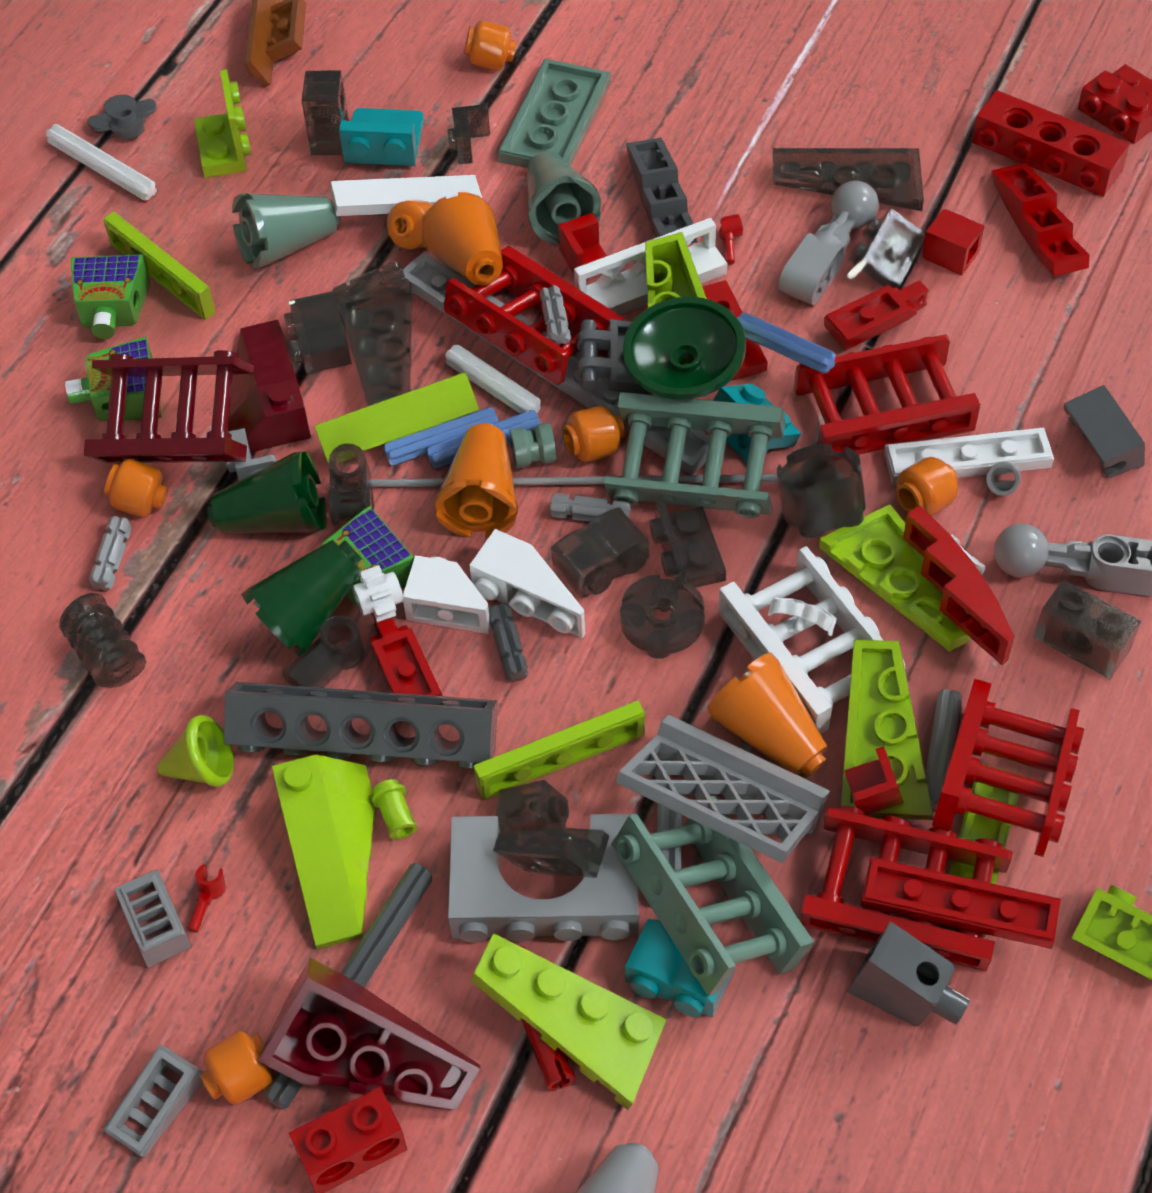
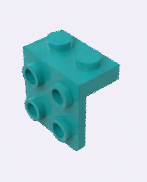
[339,108,424,166]

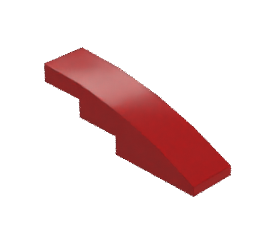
[991,162,1090,277]
[903,505,1014,665]

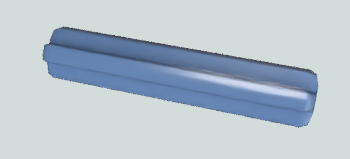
[736,312,836,374]
[384,407,498,465]
[427,410,541,469]

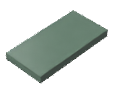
[497,59,611,168]

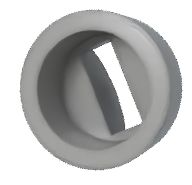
[986,461,1021,496]

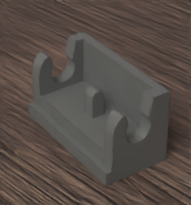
[1064,385,1145,478]

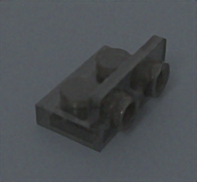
[846,209,925,288]
[649,502,726,592]
[493,826,609,878]

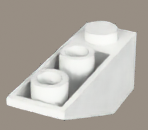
[469,529,585,638]

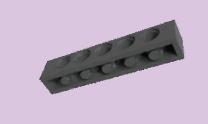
[224,682,498,768]

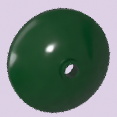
[623,297,746,400]

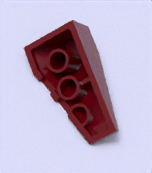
[228,319,311,452]
[258,958,481,1110]

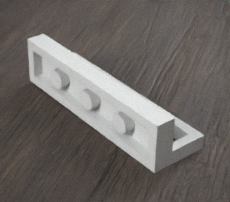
[574,218,728,315]

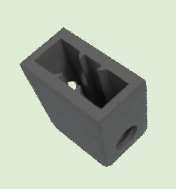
[847,922,970,1026]

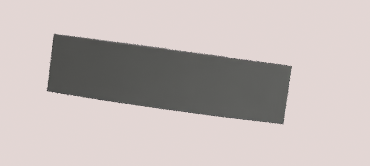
[626,137,697,243]

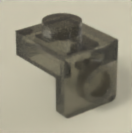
[447,104,490,164]
[496,780,569,840]

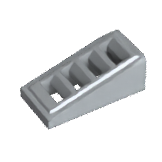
[114,869,192,968]
[103,1044,204,1158]

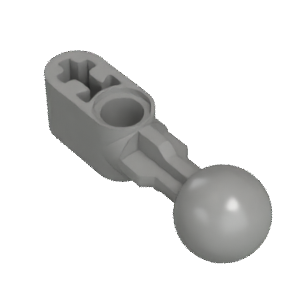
[778,181,879,305]
[994,523,1152,596]

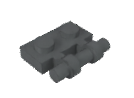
[577,319,648,395]

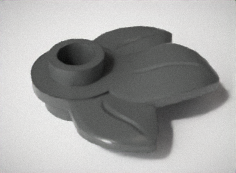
[87,94,157,139]

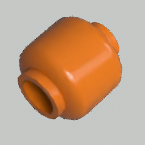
[464,20,517,71]
[386,200,433,250]
[562,405,625,462]
[895,456,958,516]
[104,459,169,517]
[200,1030,273,1105]

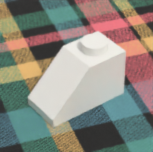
[403,555,490,634]

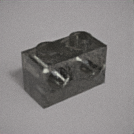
[301,70,349,155]

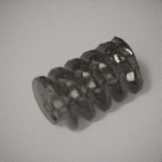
[59,593,146,688]

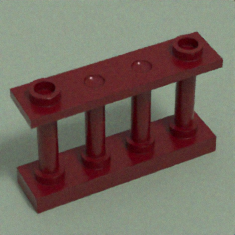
[84,350,254,463]

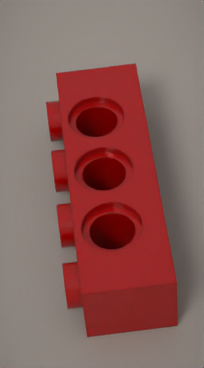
[972,90,1130,197]

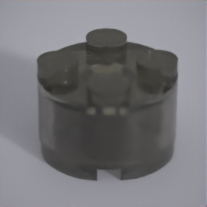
[777,444,866,538]

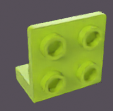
[194,69,252,178]

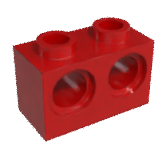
[289,1086,408,1193]

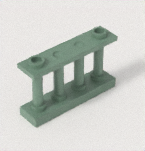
[603,392,786,518]
[611,796,815,996]

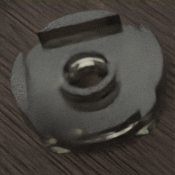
[620,575,705,659]

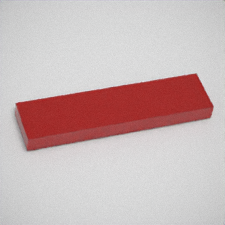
[860,857,1061,949]

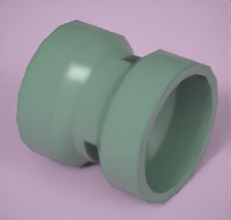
[510,422,557,469]

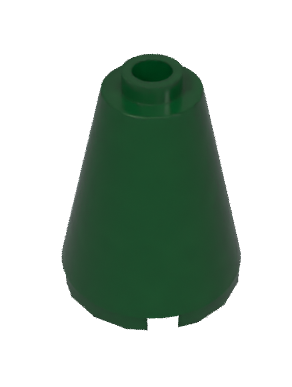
[207,451,327,534]
[241,540,362,657]

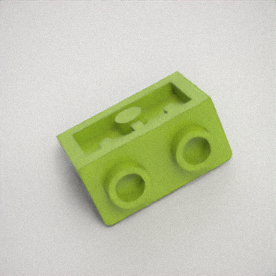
[1072,885,1152,980]

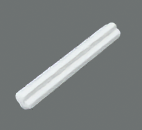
[45,124,157,201]

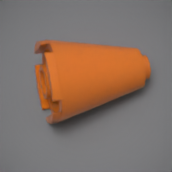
[422,192,503,285]
[435,423,518,538]
[707,652,828,777]

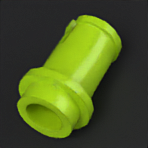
[372,779,418,840]

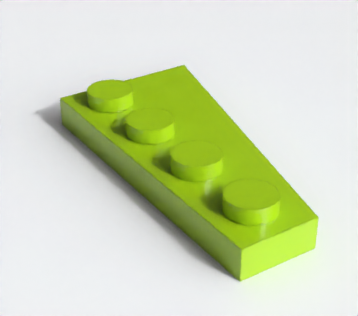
[819,504,972,652]
[841,640,934,820]
[470,933,667,1110]

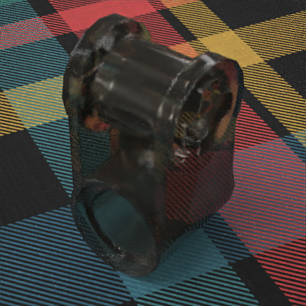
[329,443,375,526]

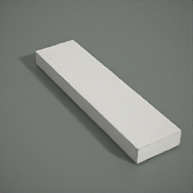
[330,175,482,216]
[884,428,1054,485]

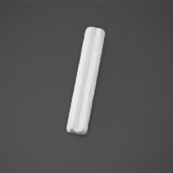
[445,345,541,414]

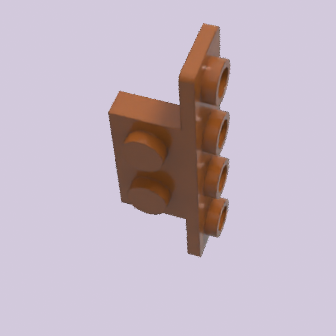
[244,0,306,87]

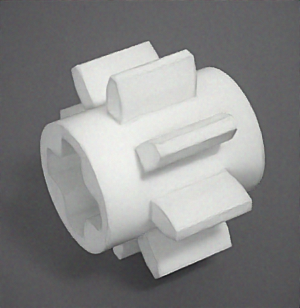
[352,565,404,622]

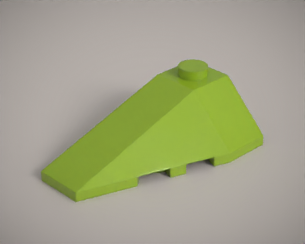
[272,754,376,950]

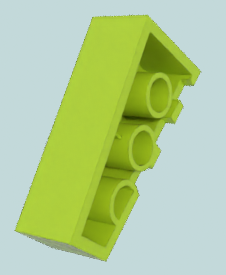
[645,232,730,396]

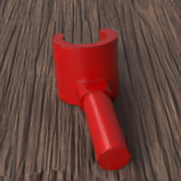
[719,214,743,265]
[187,864,226,933]

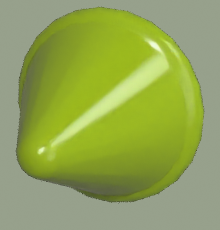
[157,715,234,787]

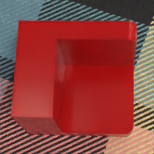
[922,209,984,276]
[558,213,607,274]
[844,746,904,816]

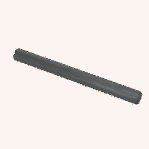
[264,863,432,1109]

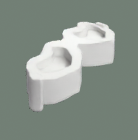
[768,597,837,636]

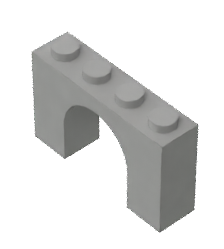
[448,814,639,943]

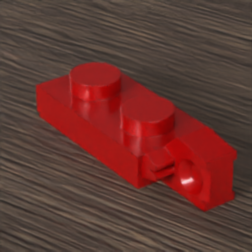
[824,280,929,351]
[370,613,443,696]

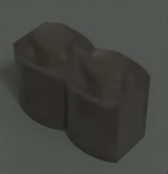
[283,291,352,374]
[551,507,649,598]

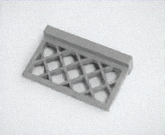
[616,715,830,863]

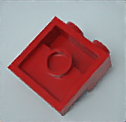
[1077,64,1152,144]

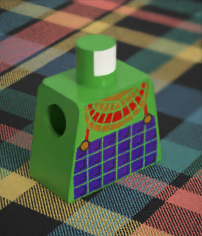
[71,254,150,339]
[65,337,162,421]
[321,506,414,606]

